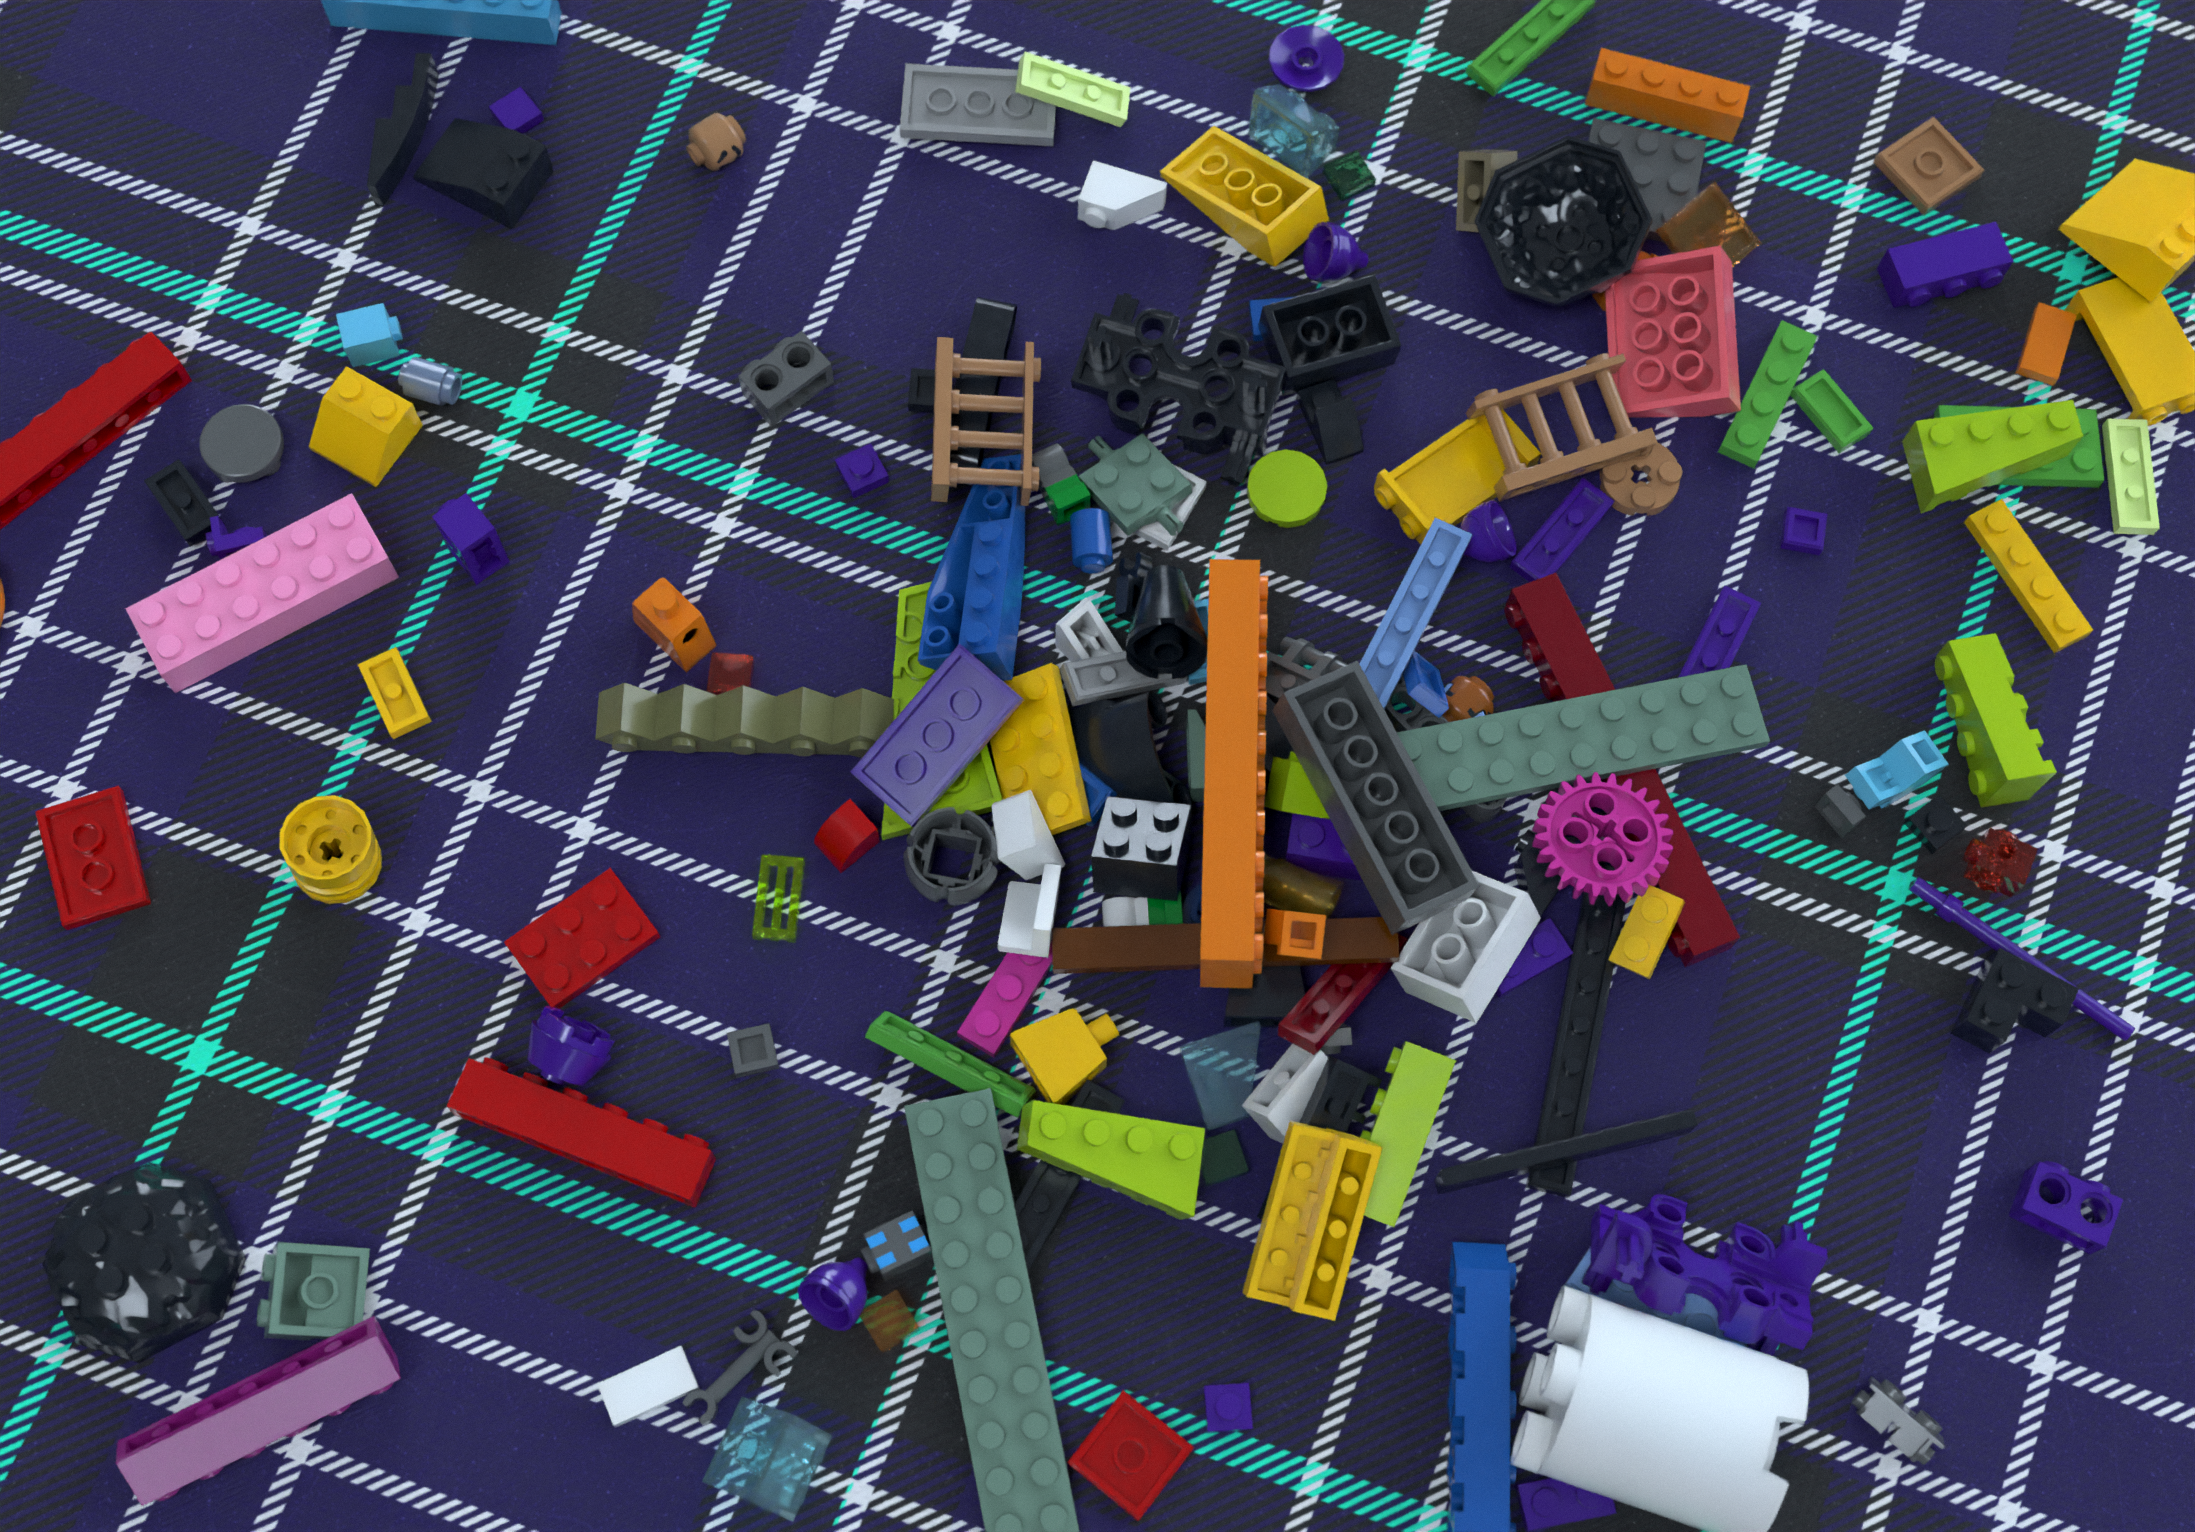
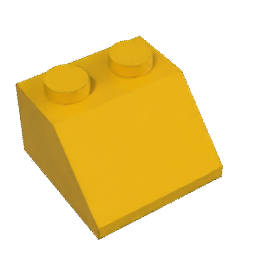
[309,366,423,487]

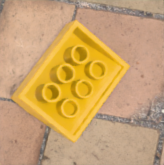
[2058,159,2195,303]

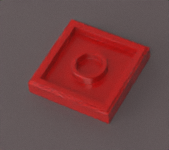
[1067,1390,1194,1522]

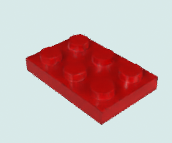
[504,868,660,1009]

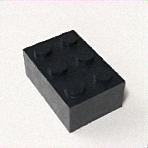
[1258,275,1401,396]

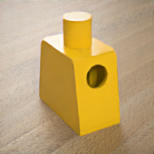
[1010,1008,1119,1105]

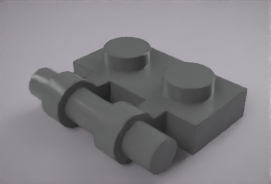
[1266,636,1349,704]

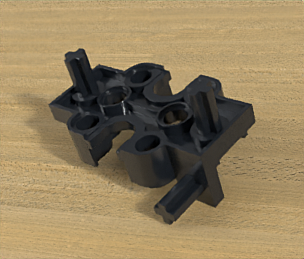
[1071,293,1286,486]

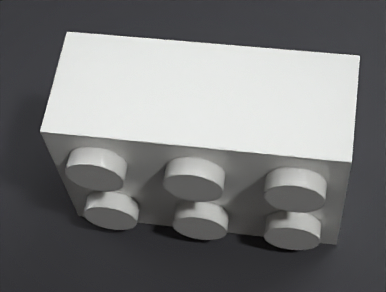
[1391,871,1541,1023]

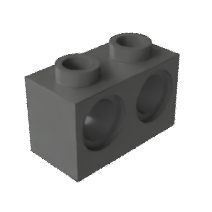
[738,331,834,427]

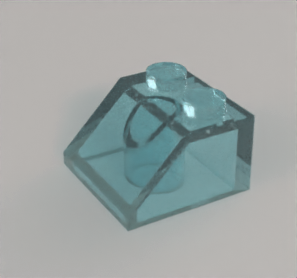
[1248,84,1340,179]
[702,1397,832,1522]

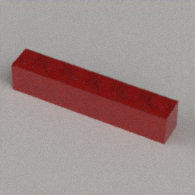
[0,331,192,530]
[447,1057,716,1208]

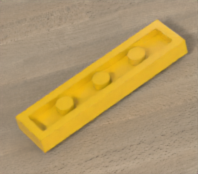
[1964,499,2093,654]

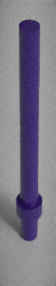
[1909,877,2135,1041]

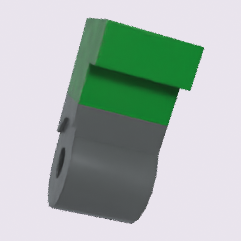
[1032,443,1091,526]

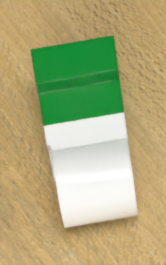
[1102,891,1183,927]

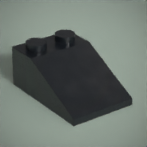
[413,118,554,229]

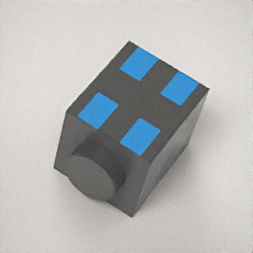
[861,1211,933,1281]

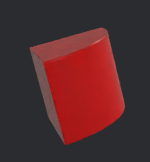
[814,799,880,873]

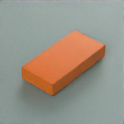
[2016,302,2077,386]

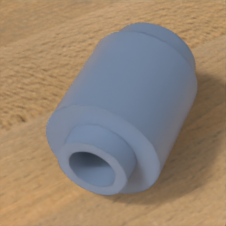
[398,357,462,406]

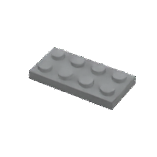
[900,64,1056,146]

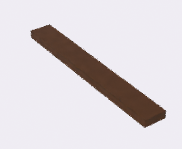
[1052,917,1399,974]

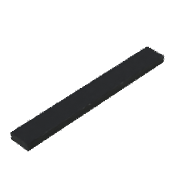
[1525,863,1626,1198]

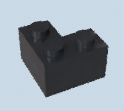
[1950,948,2079,1054]

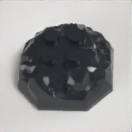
[1474,136,1653,307]
[42,1162,246,1363]

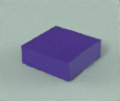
[488,87,544,134]
[1780,507,1827,556]

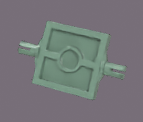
[1079,433,1192,536]

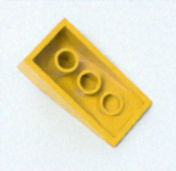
[1160,126,1329,267]

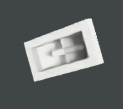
[1055,598,1123,662]
[992,790,1065,880]

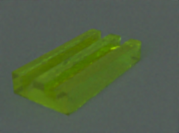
[752,854,805,943]

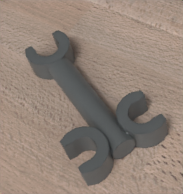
[683,1310,799,1426]

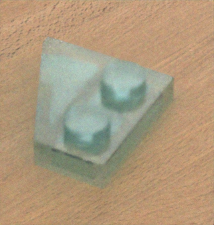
[1179,1021,1261,1131]

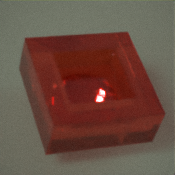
[706,652,755,695]

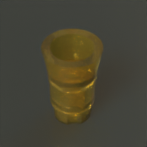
[1263,853,1344,919]

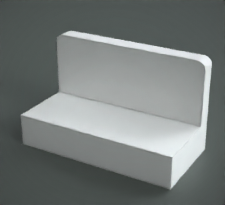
[998,863,1061,958]

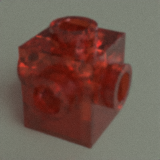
[1963,828,2038,897]

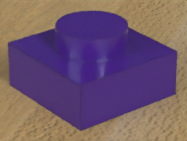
[835,443,889,499]
[1203,1383,1253,1434]

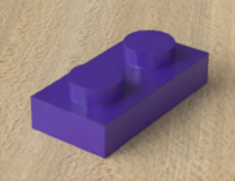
[1496,918,1573,998]
[1515,1478,1617,1532]

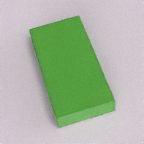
[1790,369,1873,454]

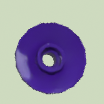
[1269,25,1344,92]

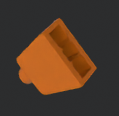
[632,577,716,673]

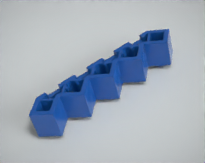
[1446,1242,1516,1532]

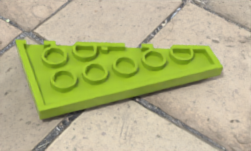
[881,582,1002,841]

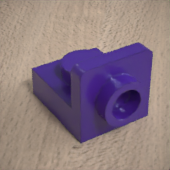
[206,516,267,560]

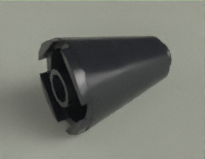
[1125,565,1208,679]

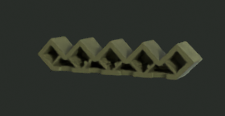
[595,682,894,758]

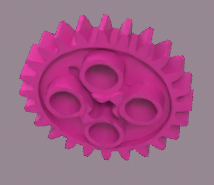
[1532,772,1673,906]

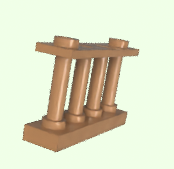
[931,337,1041,506]
[1466,353,1658,502]

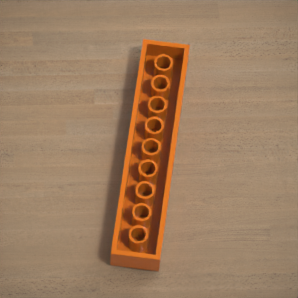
[1200,559,1268,989]

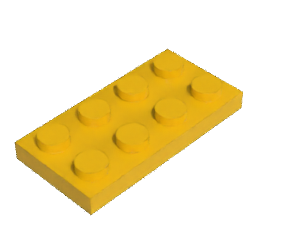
[990,663,1091,835]

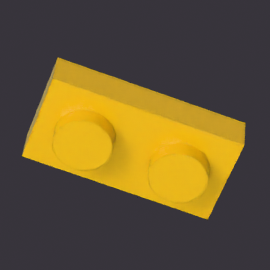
[358,647,432,739]
[1608,884,1685,980]

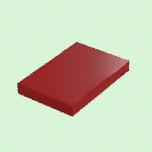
[35,785,151,930]

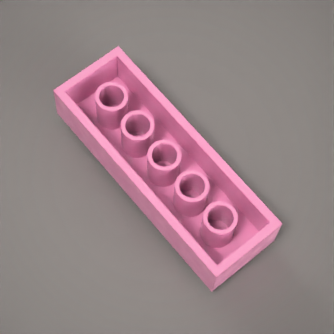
[125,493,399,693]

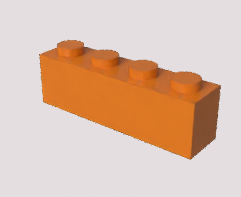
[1584,48,1750,143]

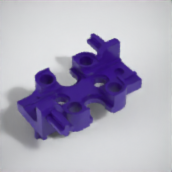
[1582,1194,1828,1356]

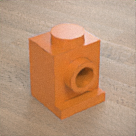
[1263,909,1326,959]

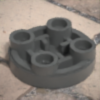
[199,404,284,483]

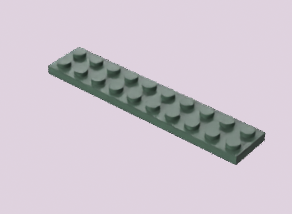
[1397,664,1770,811]
[904,1088,1079,1532]

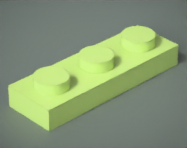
[1015,52,1131,127]
[2102,418,2160,535]

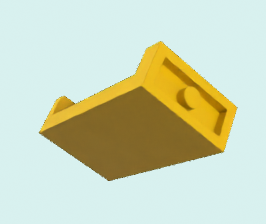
[2065,277,2195,426]
[1374,409,1541,545]

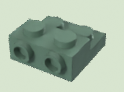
[257,1242,370,1341]

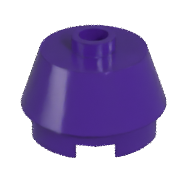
[527,1006,615,1086]

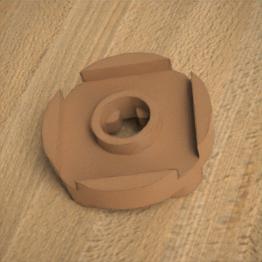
[1599,443,1683,516]

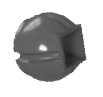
[903,807,1000,906]

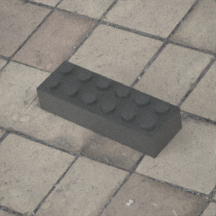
[1272,661,1480,935]

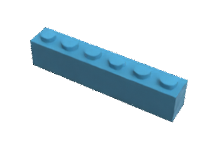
[321,0,562,45]

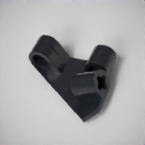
[1068,691,1192,813]

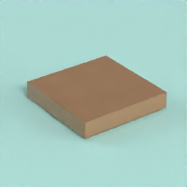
[1873,117,1984,216]

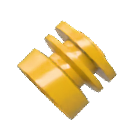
[280,795,382,904]

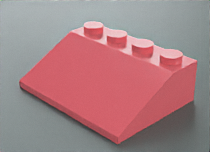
[1605,246,1741,418]

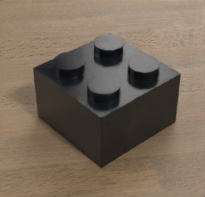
[1091,797,1192,901]

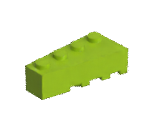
[1017,1100,1205,1220]

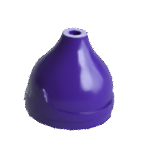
[1303,222,1369,282]
[1460,500,1517,563]
[798,1257,868,1331]

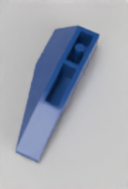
[918,454,1025,681]

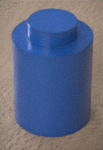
[1070,508,1113,574]

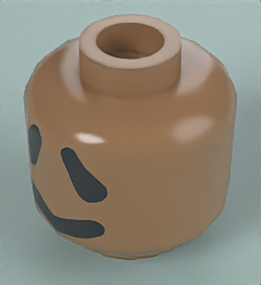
[686,113,746,171]

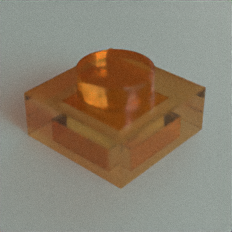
[859,1290,920,1354]

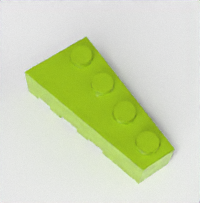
[1902,400,2083,514]
[1935,633,2057,808]
[1360,1041,1456,1227]

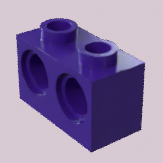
[432,493,510,585]
[2008,1161,2123,1255]

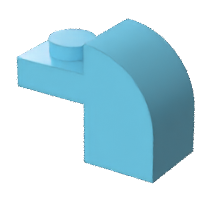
[1845,730,1949,809]

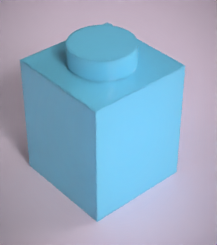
[336,303,403,367]

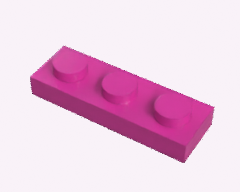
[957,941,1053,1058]

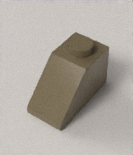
[1456,149,1518,232]

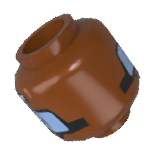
[1442,676,1494,722]

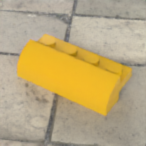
[1242,1120,1382,1321]

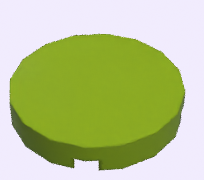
[1246,449,1327,528]

